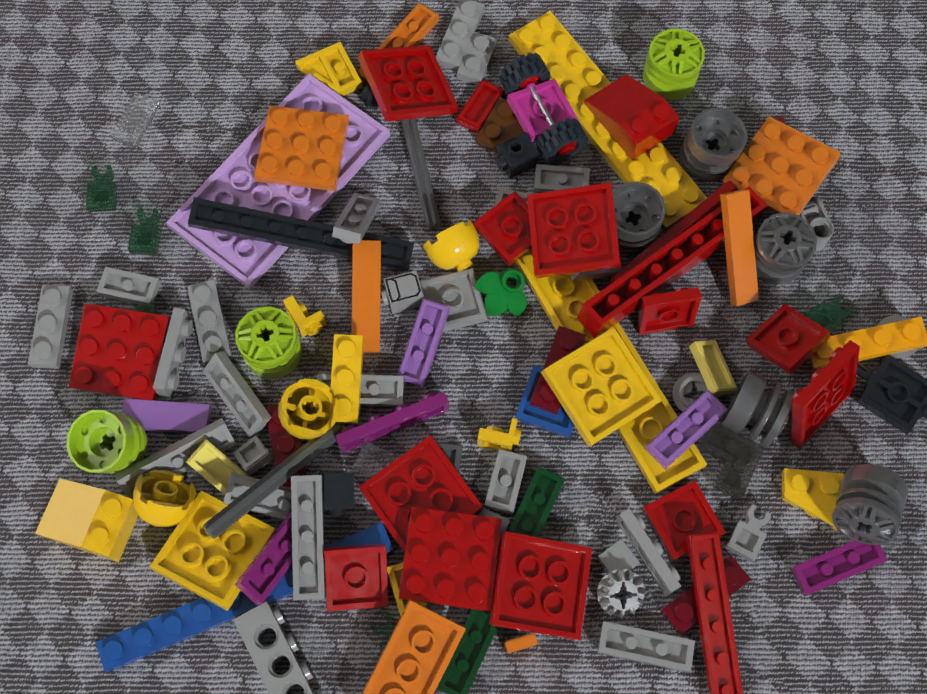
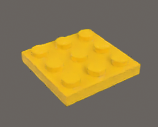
[541,327,662,447]
[149,491,276,611]

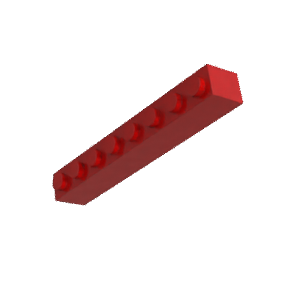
[577,186,768,339]

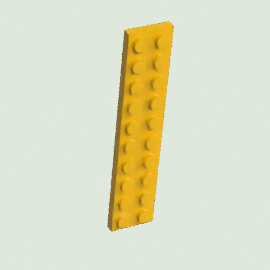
[508,11,707,232]
[515,249,707,494]

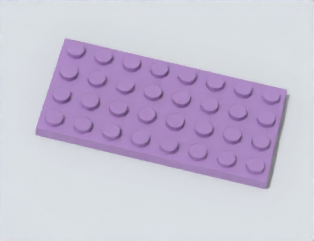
[166,74,390,289]

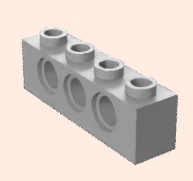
[233,601,322,694]

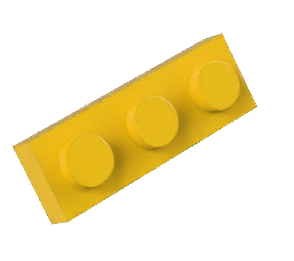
[330,334,364,423]

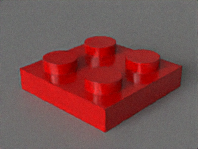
[473,191,532,266]
[636,287,702,335]
[746,304,830,375]
[642,480,726,562]
[324,543,388,612]

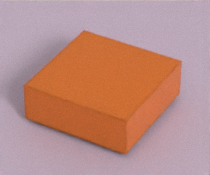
[503,633,538,654]

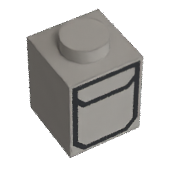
[380,271,424,314]

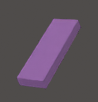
[397,298,451,388]
[644,389,728,470]
[121,398,212,434]

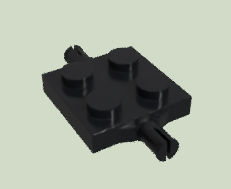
[856,355,927,435]

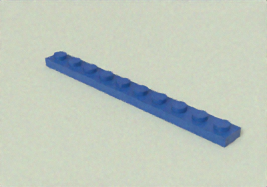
[95,522,394,672]

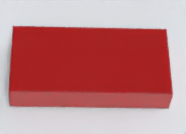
[456,79,505,134]

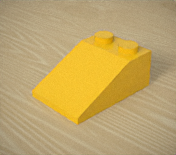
[35,478,138,563]

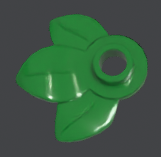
[474,268,527,317]

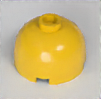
[423,220,480,272]
[278,378,339,440]
[133,470,196,527]

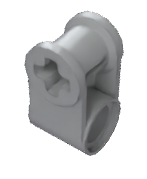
[799,196,834,252]

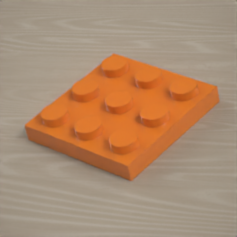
[254,106,350,191]
[723,116,841,216]

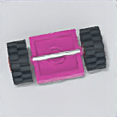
[499,52,589,165]

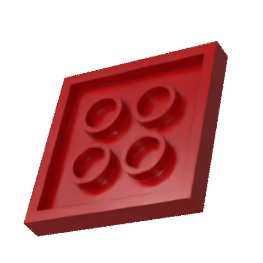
[358,45,459,122]
[527,182,621,278]
[68,303,171,401]
[790,340,860,450]
[358,435,483,553]
[398,507,502,612]
[489,532,592,640]

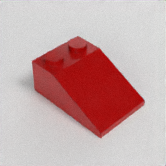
[584,74,680,160]

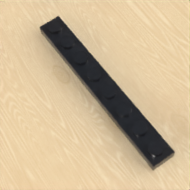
[188,197,414,271]

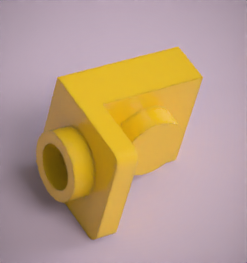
[283,295,326,338]
[477,418,522,452]

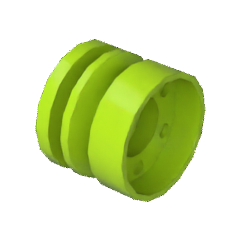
[643,28,705,101]
[235,306,302,379]
[66,410,147,474]

